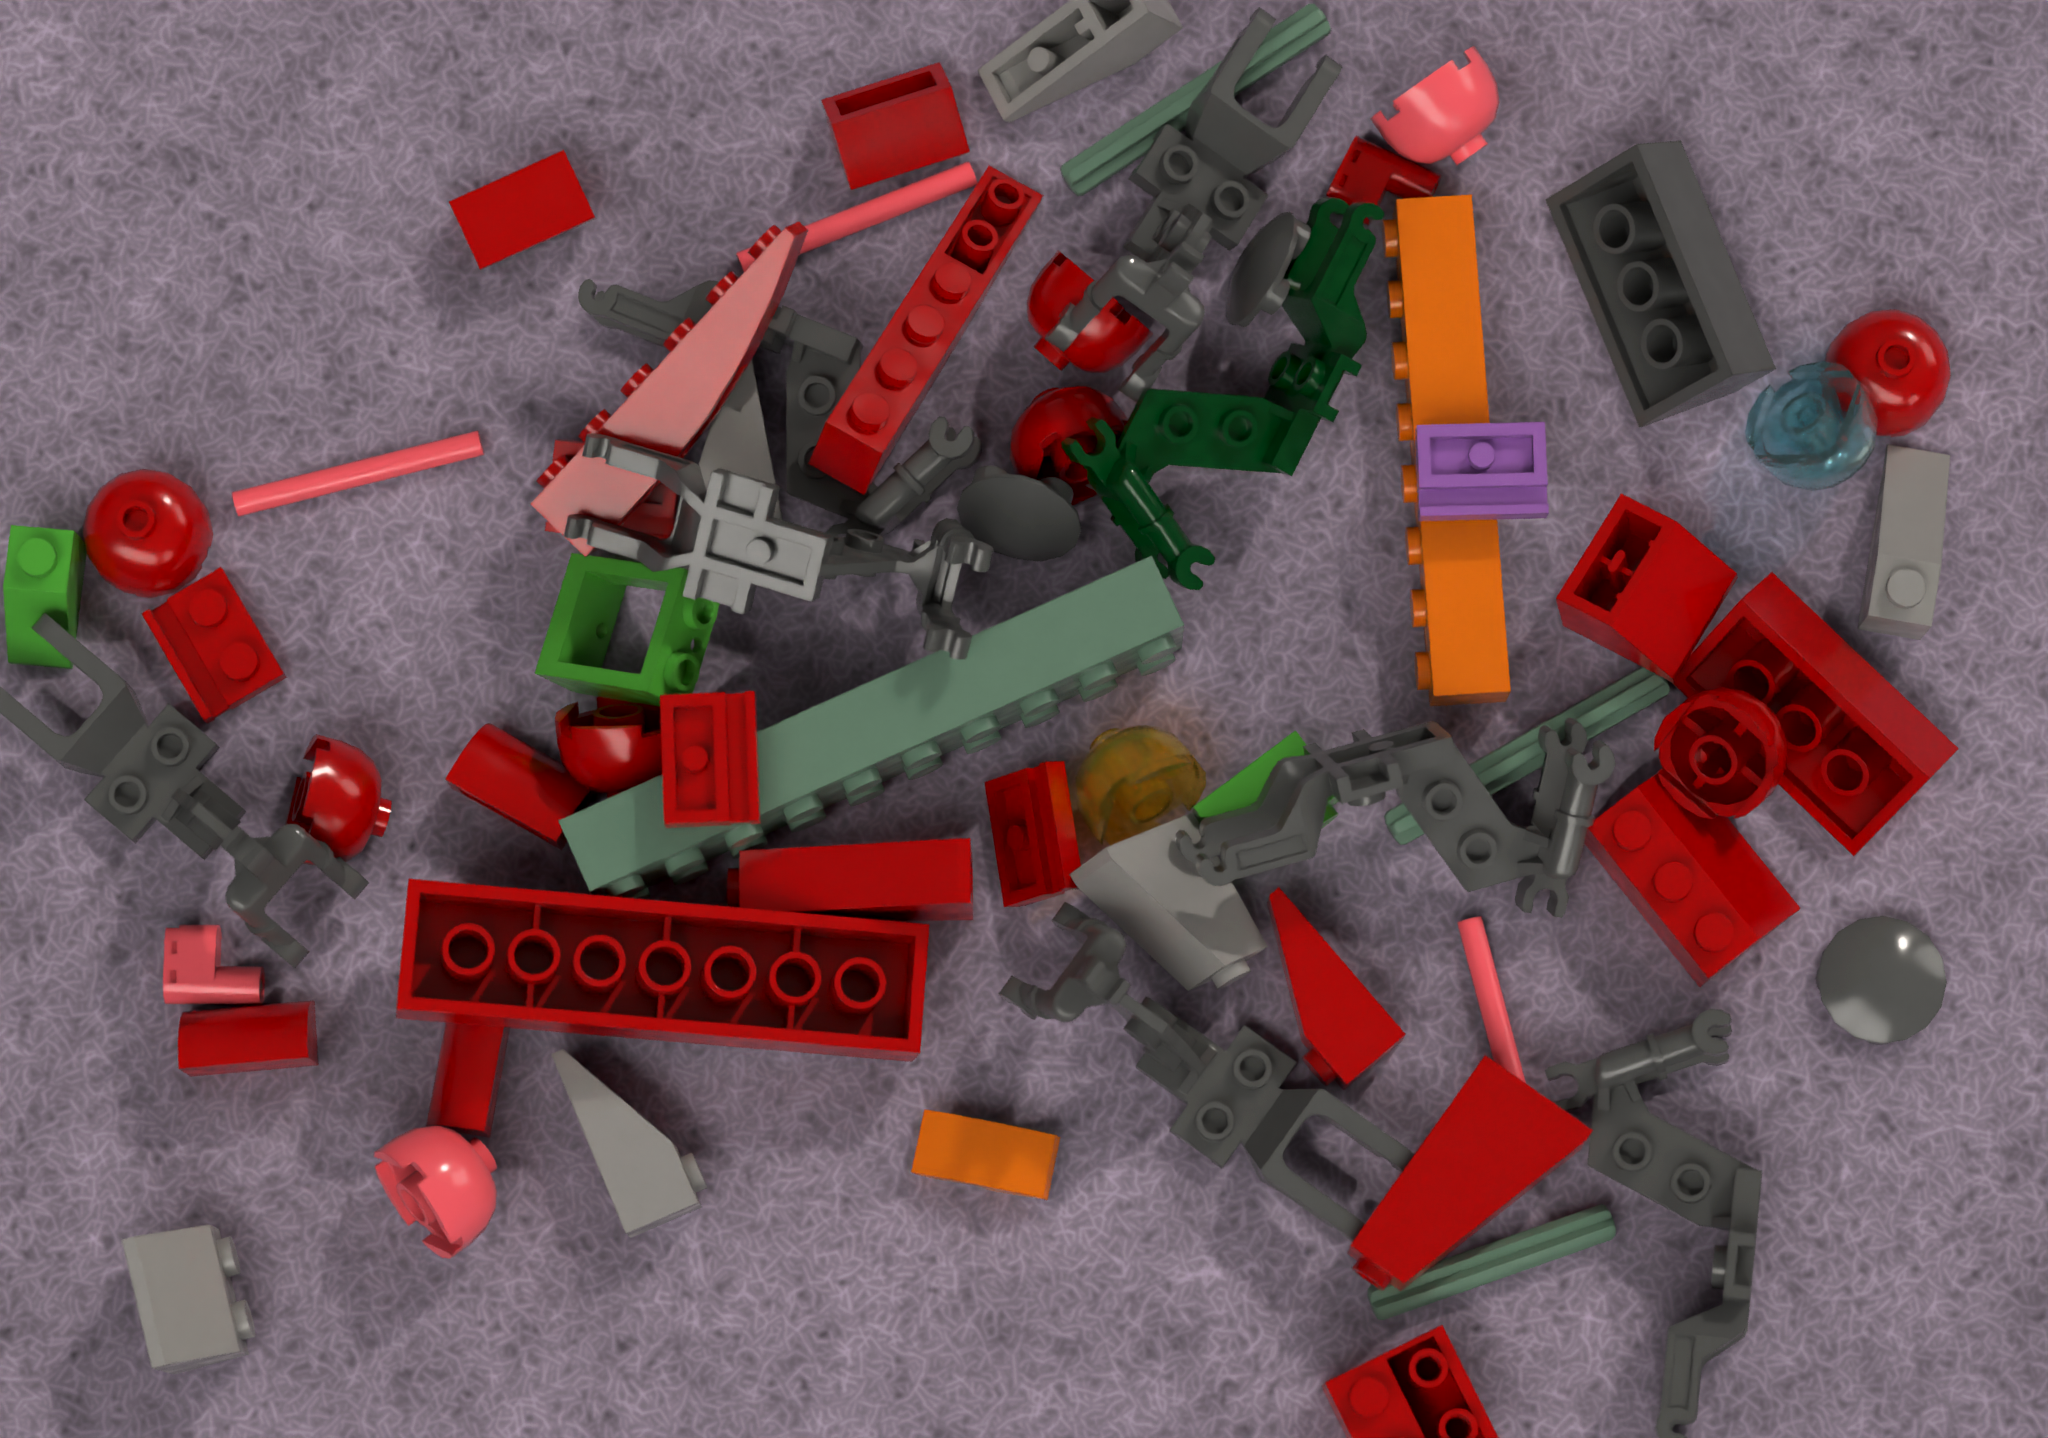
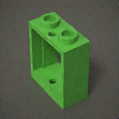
[535,553,720,706]

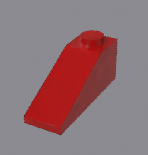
[1267,887,1406,1090]

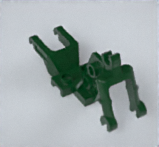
[1061,197,1384,590]

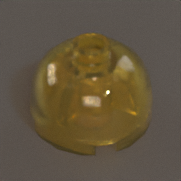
[1075,725,1206,846]

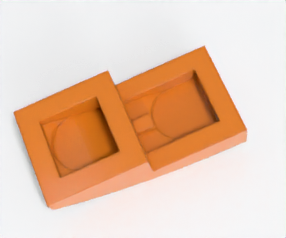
[911,1109,1061,1200]

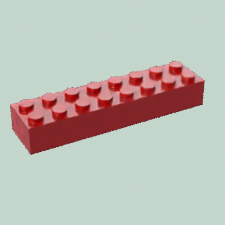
[396,879,930,1062]

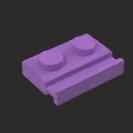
[1415,422,1549,521]

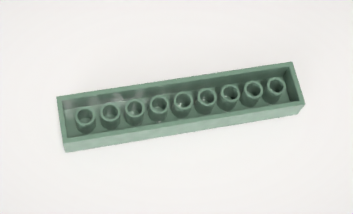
[559,556,1184,899]

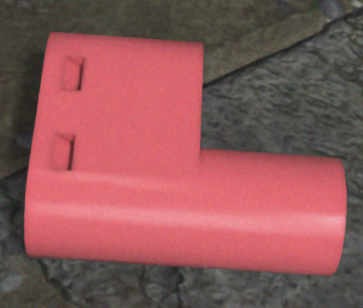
[163,924,265,1005]

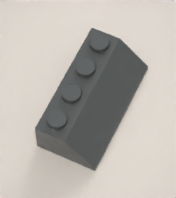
[1545,140,1776,427]

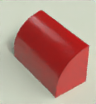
[821,62,970,190]
[449,150,595,270]
[445,723,596,850]
[178,1000,319,1077]
[426,1023,510,1138]

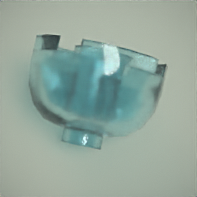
[1745,361,1878,491]

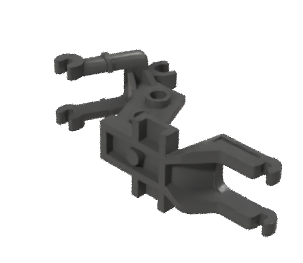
[1045,7,1342,403]
[578,279,982,537]
[564,434,994,660]
[0,613,369,968]
[1175,718,1615,918]
[999,902,1414,1242]
[1545,1009,1762,1438]

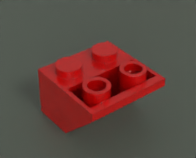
[1556,493,1738,683]
[1321,1325,1499,1438]

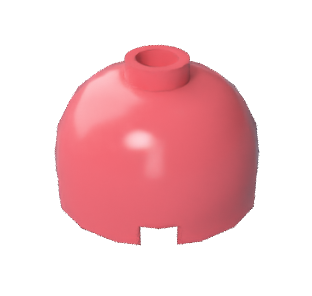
[1370,46,1499,165]
[374,1126,497,1258]

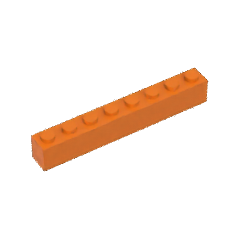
[1382,194,1511,707]

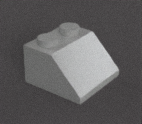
[122,1224,255,1375]

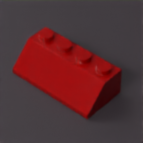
[1673,572,1959,856]

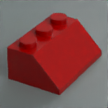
[1584,773,1801,987]

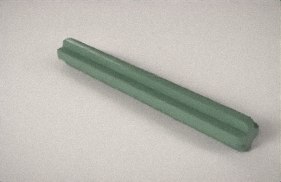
[1060,3,1331,196]
[1384,666,1670,845]

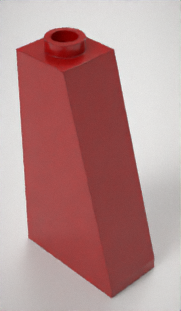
[727,838,973,921]
[1347,1055,1593,1291]

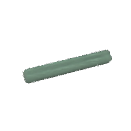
[1367,1204,1616,1320]

